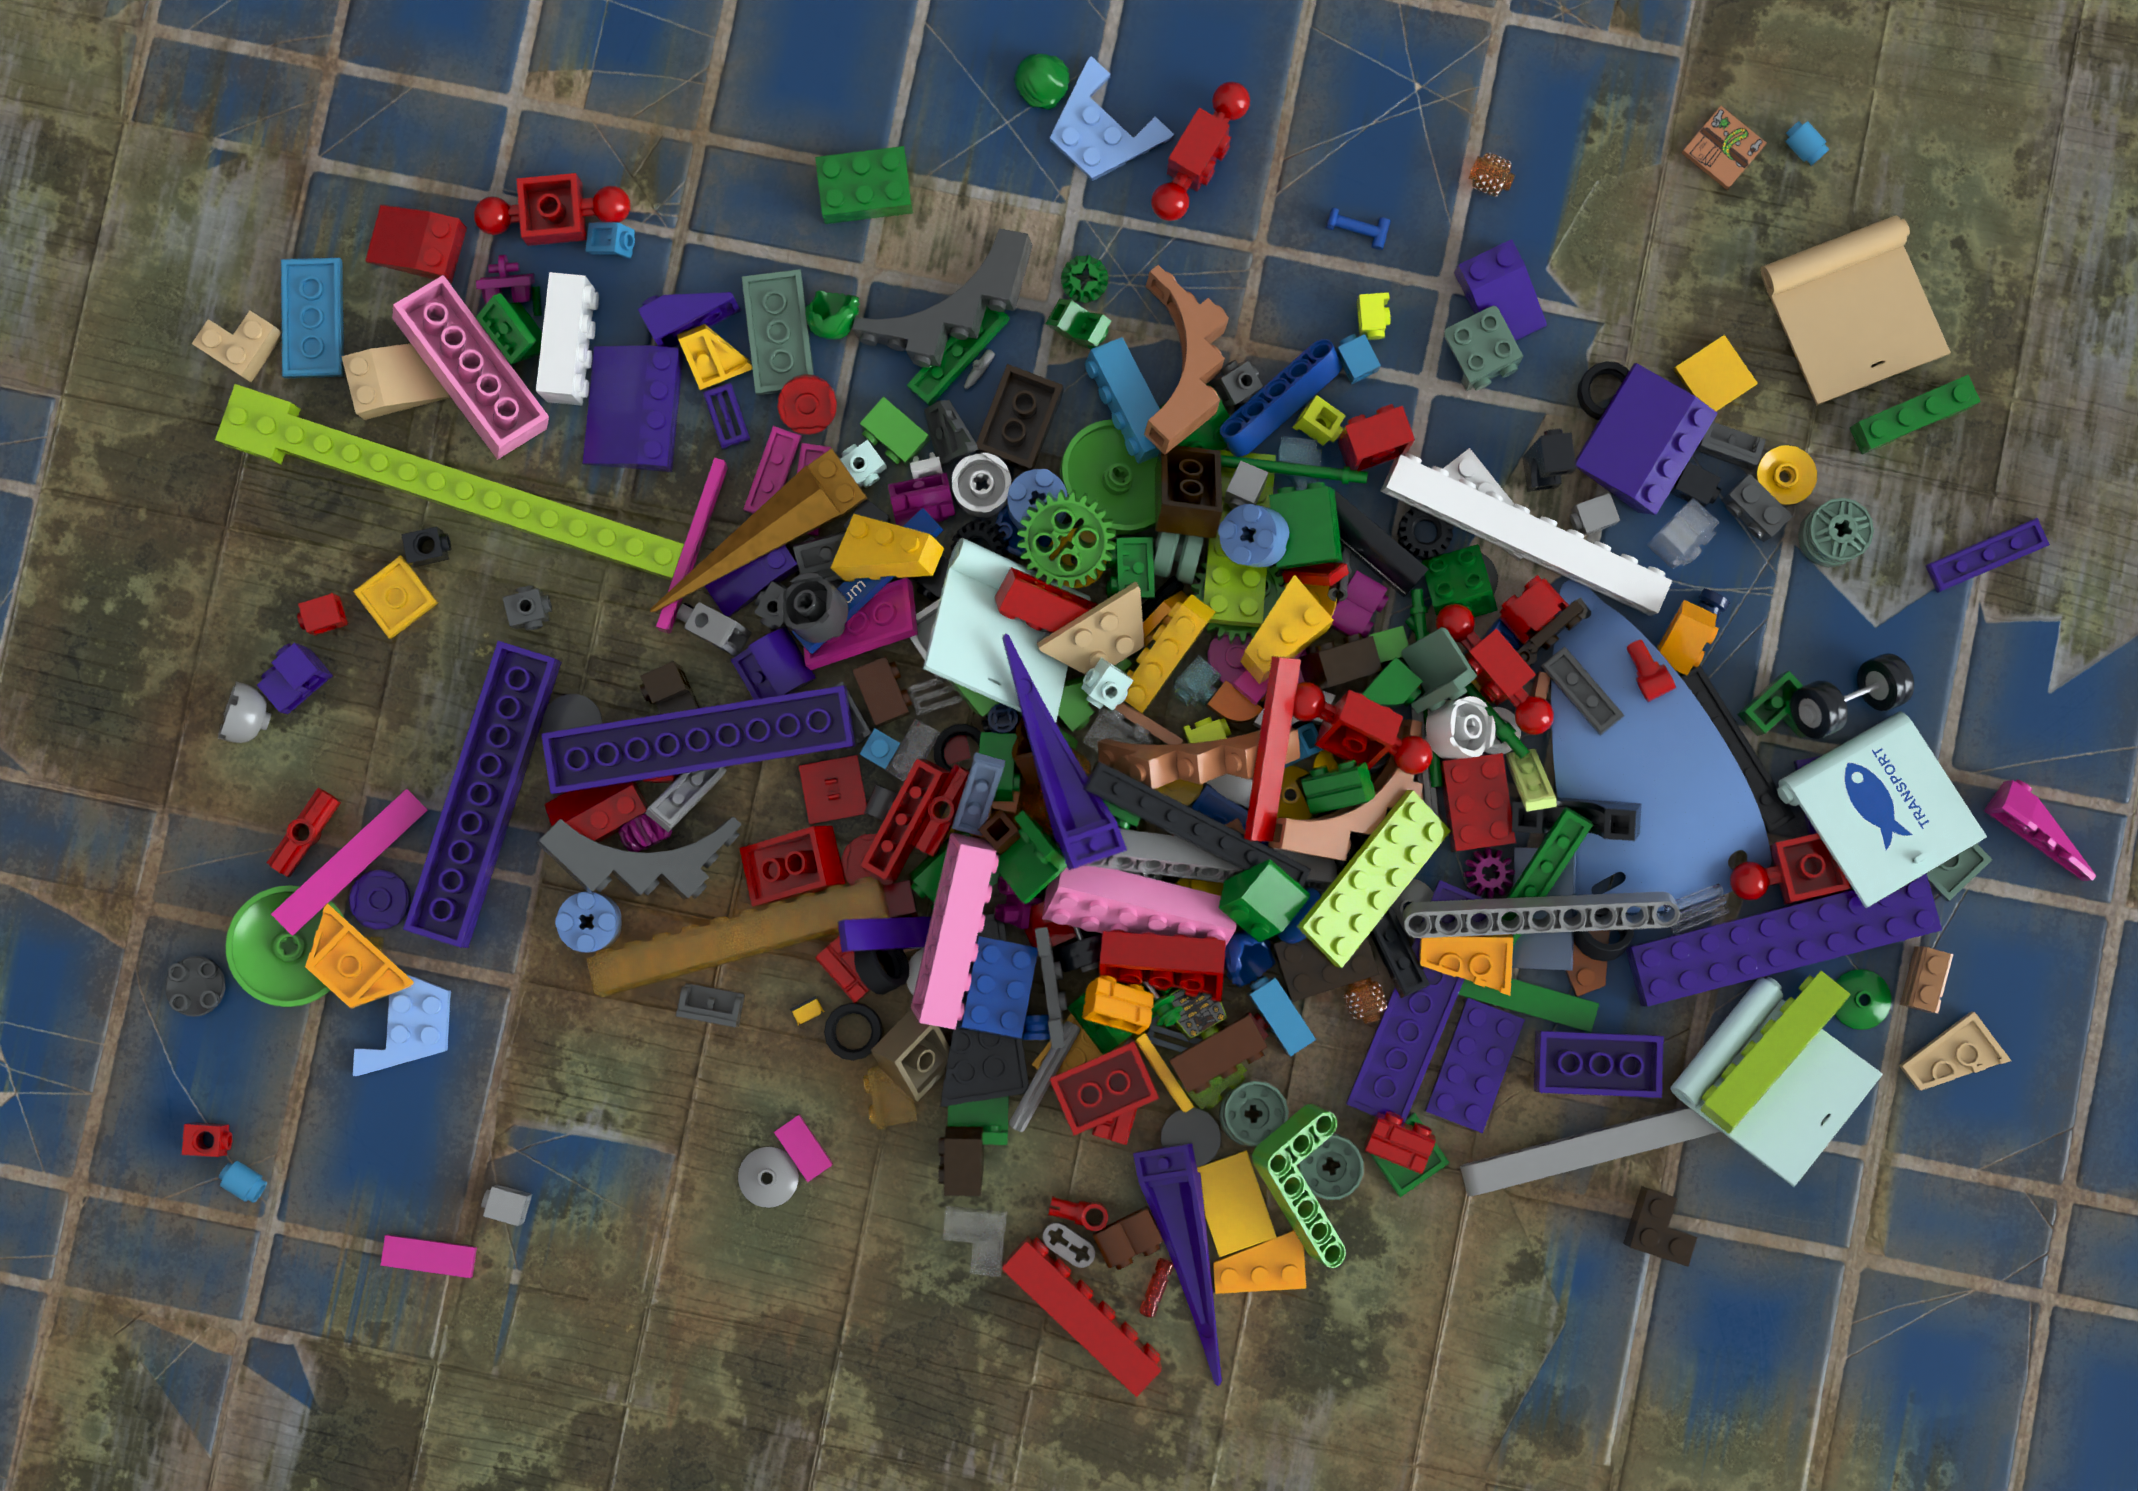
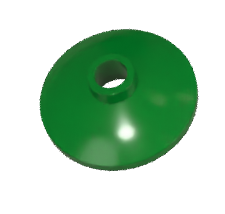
[1835,969,1891,1030]

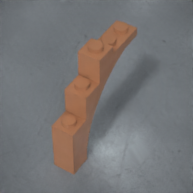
[1144,265,1229,455]
[1268,720,1423,861]
[1097,728,1300,789]

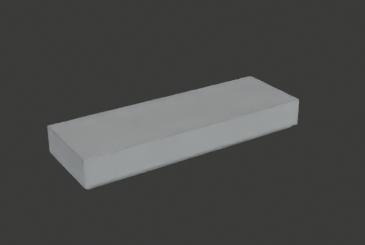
[645,767,727,832]

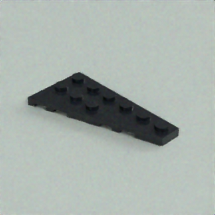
[939,914,1029,1107]

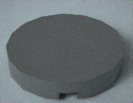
[1161,1107,1221,1167]

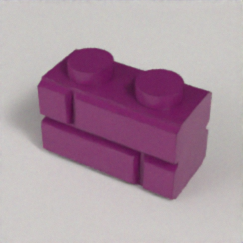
[888,473,955,526]

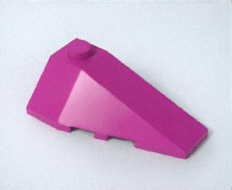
[1984,779,2096,881]

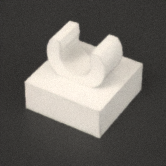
[910,452,943,479]

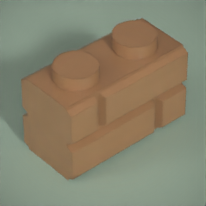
[1900,946,1953,1014]

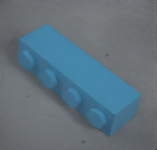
[1085,337,1160,464]

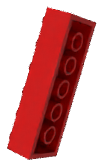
[1001,1236,1162,1398]

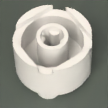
[952,453,1012,518]
[1425,696,1496,760]

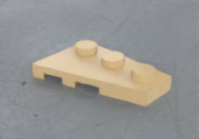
[1899,1012,2011,1091]

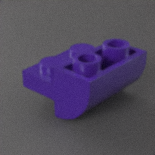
[731,627,816,700]

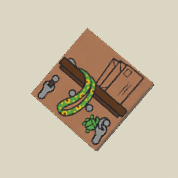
[1682,106,1767,190]

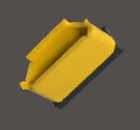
[790,996,825,1025]

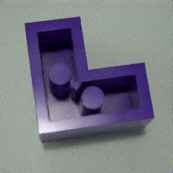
[257,643,333,715]

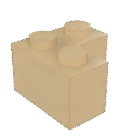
[192,310,282,382]

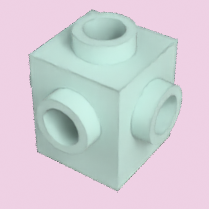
[840,440,887,488]
[1081,658,1134,710]

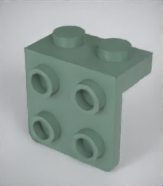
[1444,306,1523,391]
[1402,627,1477,714]

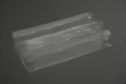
[907,676,964,716]
[1663,883,1730,935]

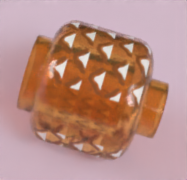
[1468,153,1515,197]
[1344,977,1388,1024]

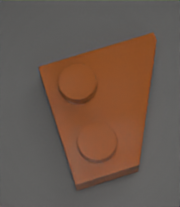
[1565,930,1610,997]

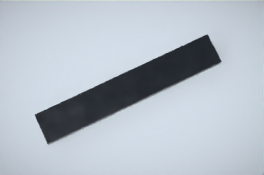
[1679,665,1795,833]

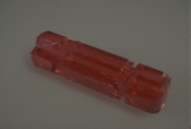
[1139,1258,1174,1318]

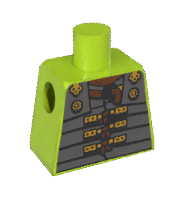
[1170,989,1227,1041]

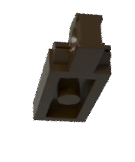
[1517,601,1584,667]

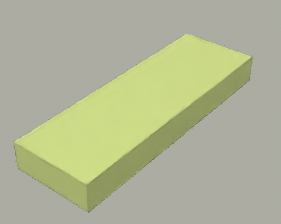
[1506,749,1557,812]

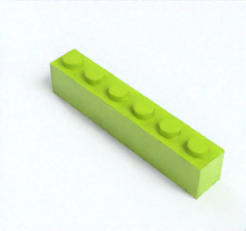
[1701,971,1850,1134]

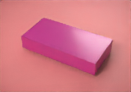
[774,1114,833,1182]

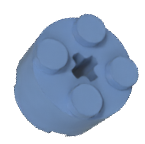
[1007,469,1068,536]
[1218,504,1290,567]
[555,892,622,953]

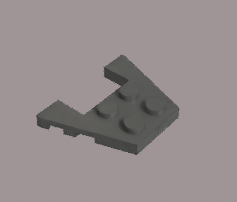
[1035,927,1068,1049]

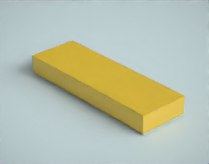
[1131,1032,1194,1113]

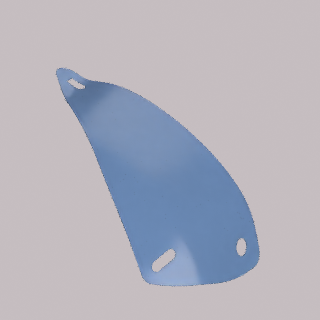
[1551,580,1772,913]

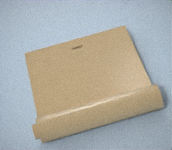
[1761,215,1951,405]

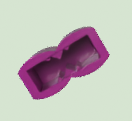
[1330,570,1389,638]

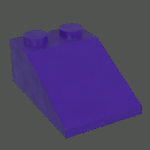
[1454,239,1547,341]
[638,292,741,347]
[705,545,799,617]

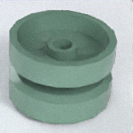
[1153,532,1204,585]

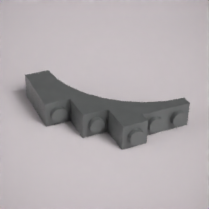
[852,229,1033,368]
[536,816,742,900]

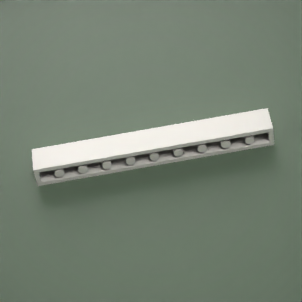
[1381,454,1672,616]

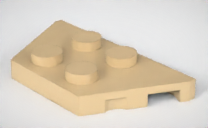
[1037,582,1144,675]

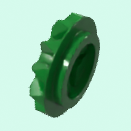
[1061,255,1108,303]

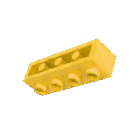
[1124,594,1216,713]

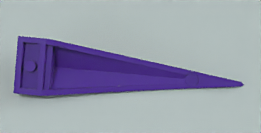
[1002,633,1127,871]
[1133,1143,1222,1386]

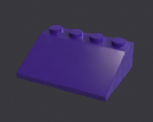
[583,345,683,472]
[1575,363,1718,515]

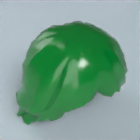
[1014,54,1070,110]
[805,290,860,340]

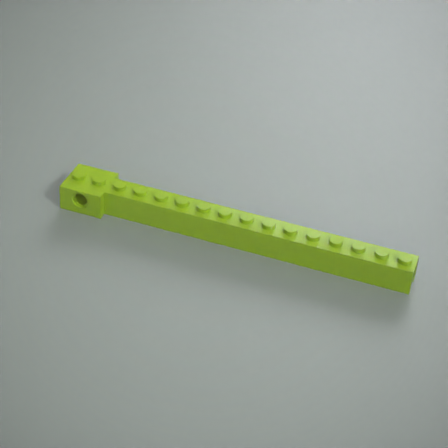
[215,384,684,581]

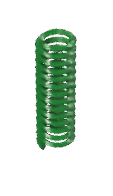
[532,286,542,316]

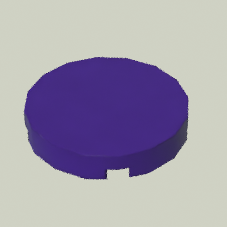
[349,870,411,930]

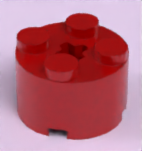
[1499,575,1569,645]

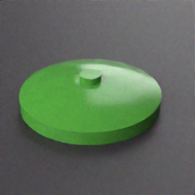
[1060,419,1158,535]
[226,885,345,1007]

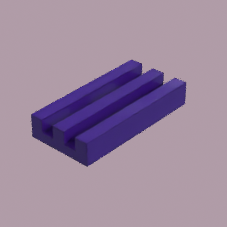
[703,383,751,449]

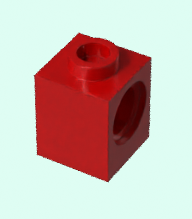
[297,593,348,636]
[182,1122,232,1157]

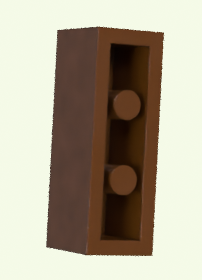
[1169,1014,1268,1094]

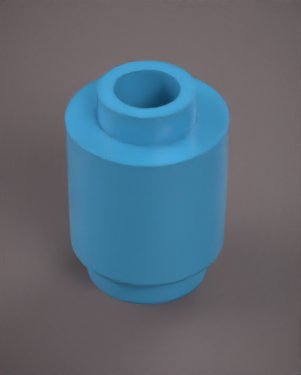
[1785,121,1830,166]
[219,1161,267,1203]

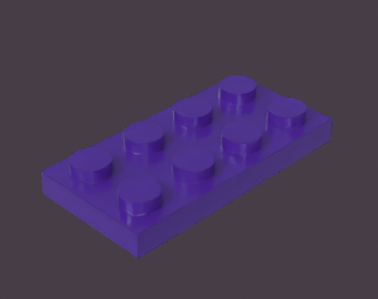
[1424,998,1525,1133]

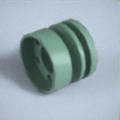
[1798,498,1874,567]
[1219,1081,1289,1147]
[1299,1133,1364,1200]

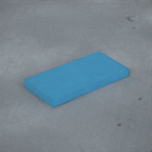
[281,258,344,378]

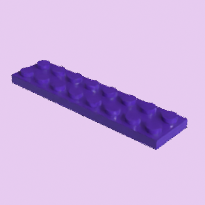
[1346,880,1486,1123]

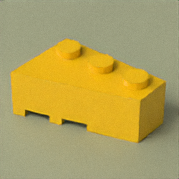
[830,514,944,582]
[1240,574,1333,684]

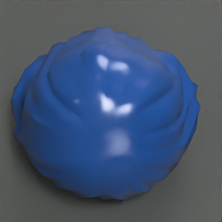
[1224,930,1276,988]

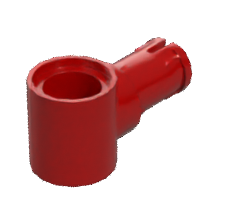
[1626,639,1676,702]
[1048,1196,1108,1231]

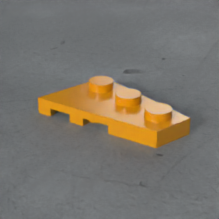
[1419,934,1513,996]
[1213,1230,1306,1294]

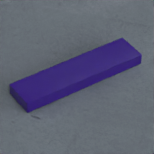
[1925,518,2050,593]
[838,917,931,952]

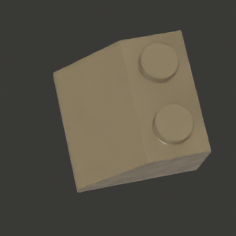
[871,1009,950,1102]

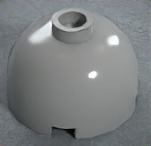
[218,681,271,743]

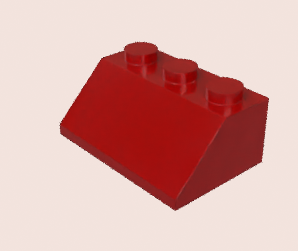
[544,782,649,843]

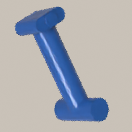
[1326,208,1391,250]

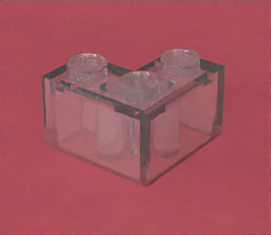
[1647,498,1719,569]
[943,1206,1008,1277]

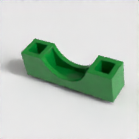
[1849,374,1981,455]

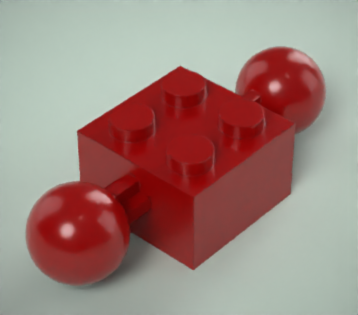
[1151,82,1250,221]
[474,173,631,246]
[1436,604,1554,735]
[1293,682,1433,774]
[1730,833,1851,904]

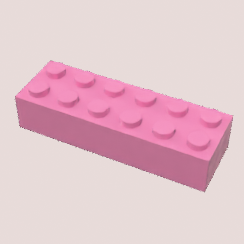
[392,275,549,460]
[911,833,999,1029]
[1042,865,1236,946]

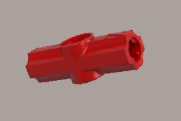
[911,764,969,857]
[266,788,342,877]

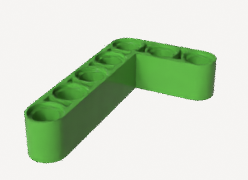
[1252,1104,1346,1268]

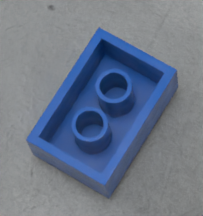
[958,936,1038,1039]

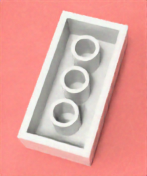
[536,272,599,406]

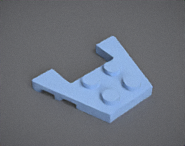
[1050,56,1174,181]
[353,974,451,1076]

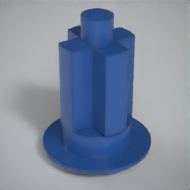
[1485,618,1523,651]

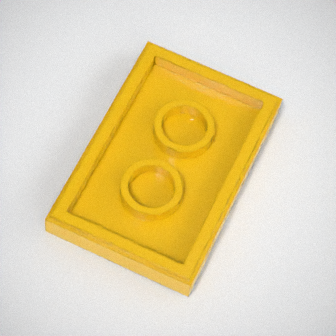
[1197,1150,1277,1257]

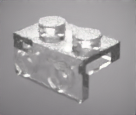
[885,719,940,782]

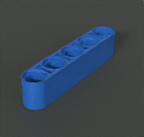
[1220,339,1343,457]

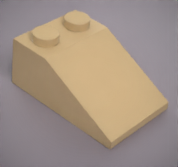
[341,343,451,420]

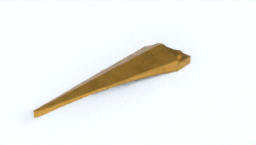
[650,448,868,612]

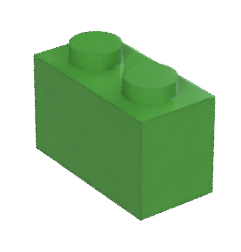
[860,396,930,467]

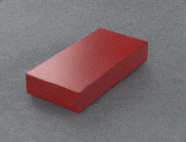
[1282,562,1349,586]

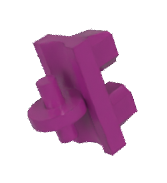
[476,255,535,305]
[994,876,1043,929]

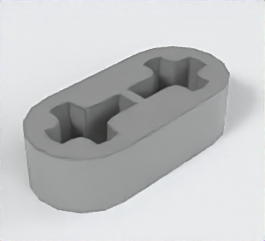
[1043,1222,1095,1268]

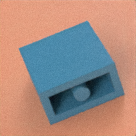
[1247,976,1316,1056]

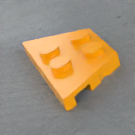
[305,903,414,1009]

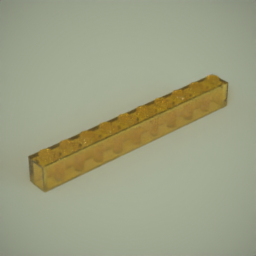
[587,877,890,997]

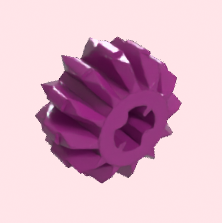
[618,814,672,852]
[1463,847,1515,899]

